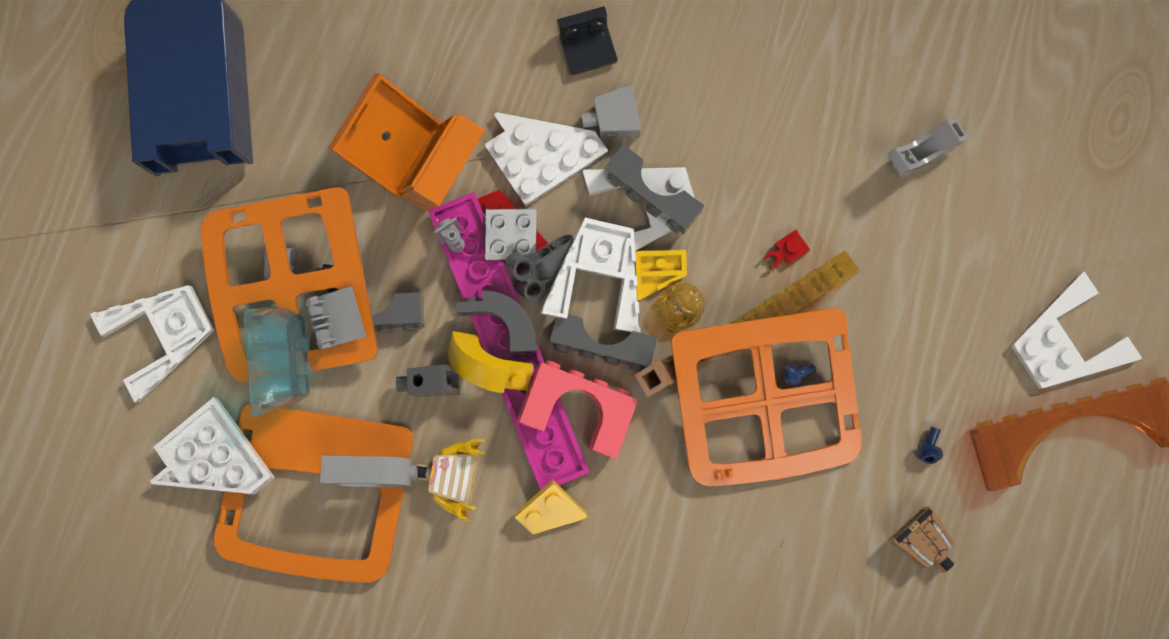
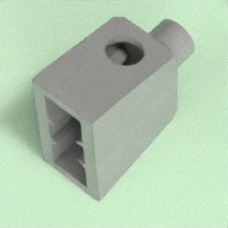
[581,85,641,138]

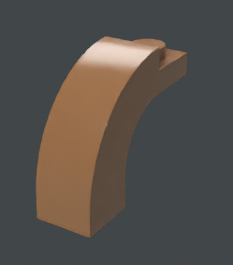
[635,352,728,397]

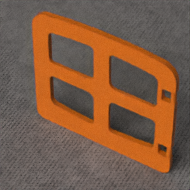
[201,187,378,382]
[671,308,862,486]

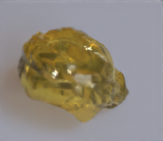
[652,282,705,333]

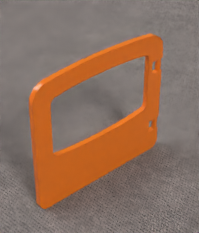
[214,403,414,583]

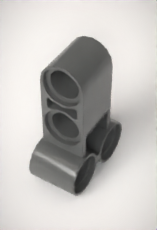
[504,234,574,302]

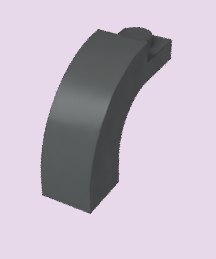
[457,291,538,355]

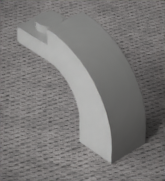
[888,118,969,178]

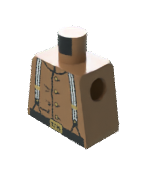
[888,507,955,573]

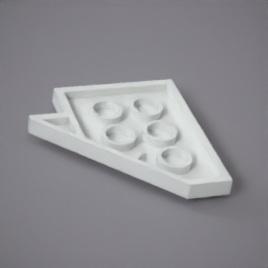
[484,112,608,207]
[150,397,275,495]

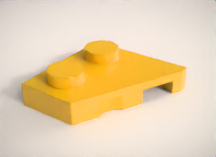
[635,250,687,300]
[514,480,587,534]

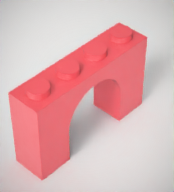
[516,360,638,459]

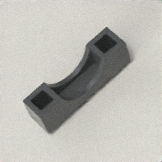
[604,144,704,235]
[372,292,425,333]
[550,314,658,372]

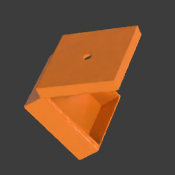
[327,73,485,212]

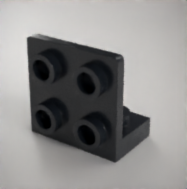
[557,6,618,75]

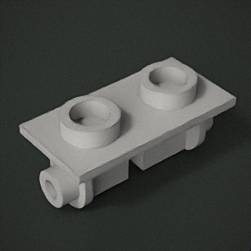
[434,217,465,253]

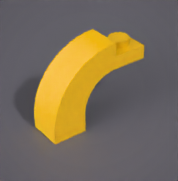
[447,331,534,393]

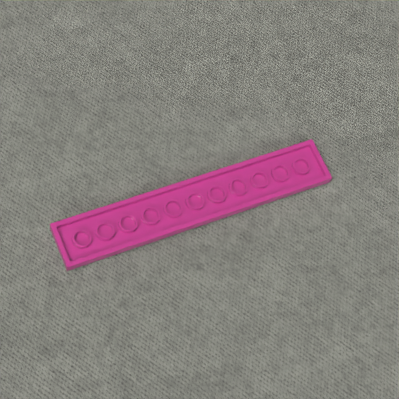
[428,192,590,490]

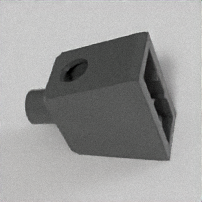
[395,364,460,397]

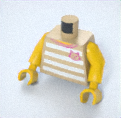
[417,439,485,522]

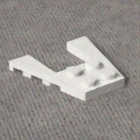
[582,167,699,251]
[540,218,641,333]
[1010,272,1142,389]
[90,285,215,403]

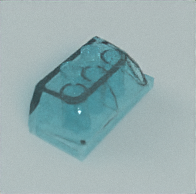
[244,306,311,416]

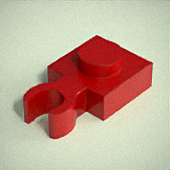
[763,230,810,270]

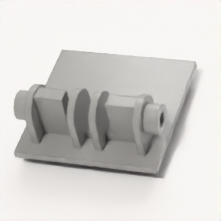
[483,209,537,260]
[306,286,366,350]

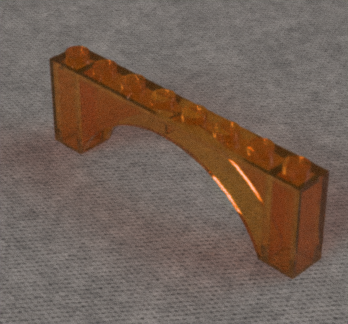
[969,377,1169,491]

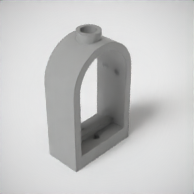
[320,456,418,488]

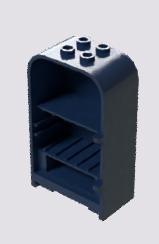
[124,0,253,177]

